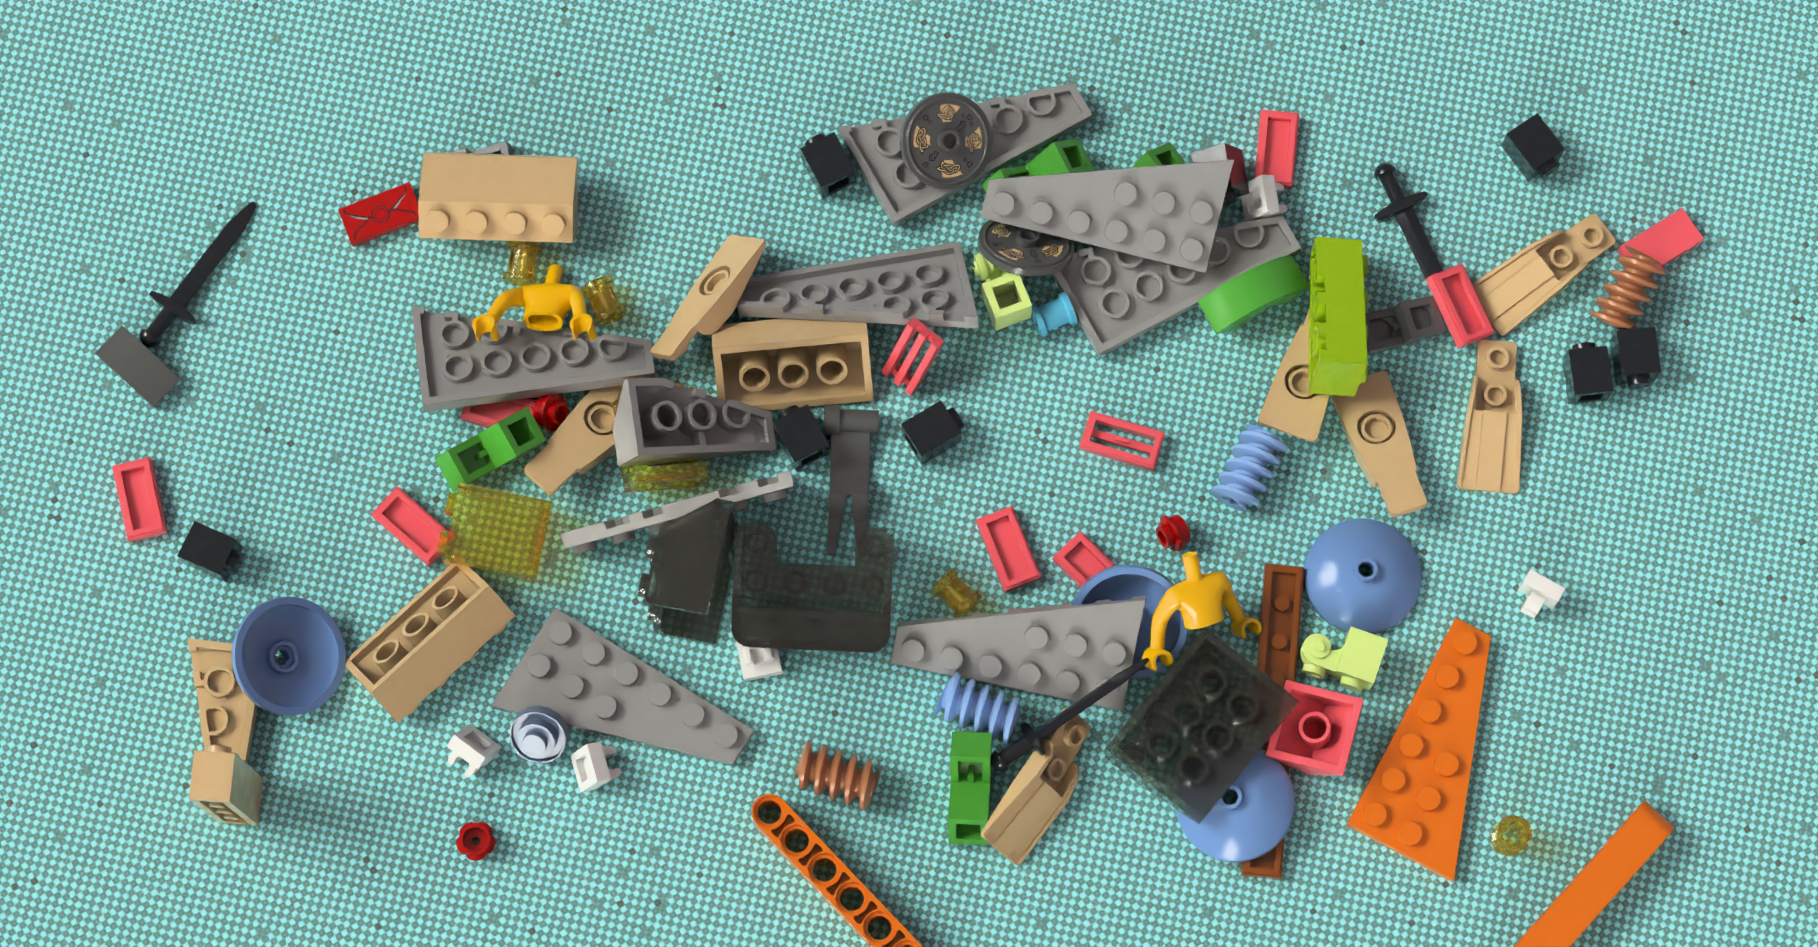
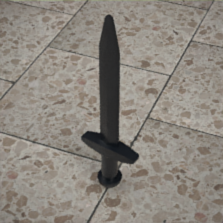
[1374,163,1443,279]
[139,202,256,348]
[991,658,1149,772]

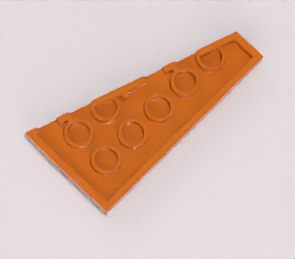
[1346,618,1491,882]

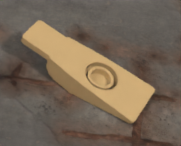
[1472,214,1616,336]
[650,235,766,361]
[1258,310,1330,442]
[1457,339,1522,494]
[1330,370,1427,517]
[524,385,623,495]
[981,708,1090,865]

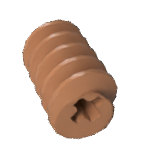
[1589,245,1667,330]
[795,739,883,811]

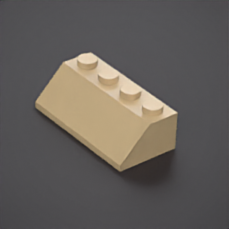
[418,152,578,243]
[712,319,874,411]
[344,557,515,723]

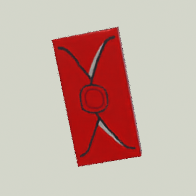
[338,182,419,247]

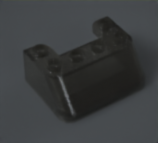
[638,498,739,645]
[731,522,896,653]

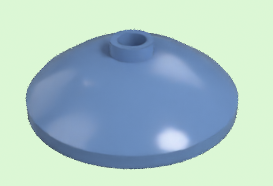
[1304,518,1422,634]
[1072,564,1188,679]
[232,597,346,716]
[1176,743,1295,862]

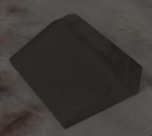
[1105,627,1299,824]

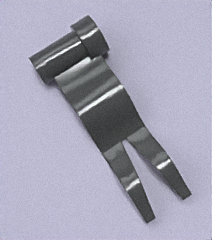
[823,404,879,557]

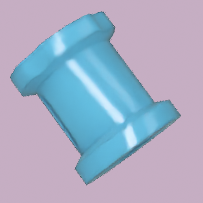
[1031,292,1078,338]

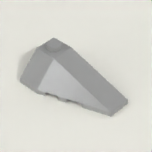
[613,378,777,466]

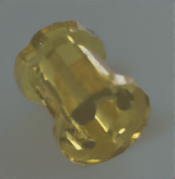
[502,241,542,286]
[581,276,627,326]
[930,568,983,618]
[1491,815,1532,856]

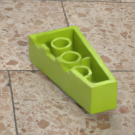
[1308,237,1368,397]

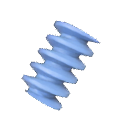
[1211,424,1288,512]
[933,672,1021,747]

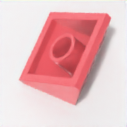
[1266,680,1364,777]

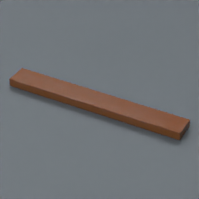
[1240,563,1304,880]

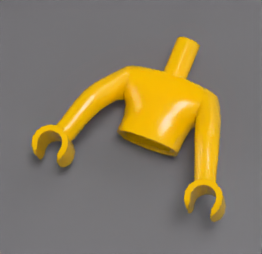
[472,264,597,341]
[1142,551,1262,672]

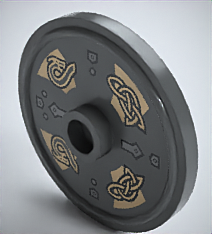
[900,93,993,189]
[978,220,1074,276]

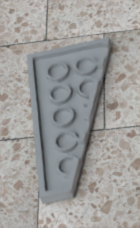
[837,83,1093,227]
[980,159,1234,273]
[1051,215,1301,358]
[737,241,979,328]
[411,306,656,412]
[561,471,794,554]
[891,595,1146,711]
[491,607,754,766]

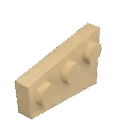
[187,638,258,764]

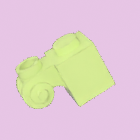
[972,253,1032,331]
[1300,627,1389,692]

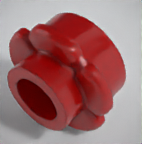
[533,394,569,432]
[1156,514,1190,551]
[456,822,496,861]

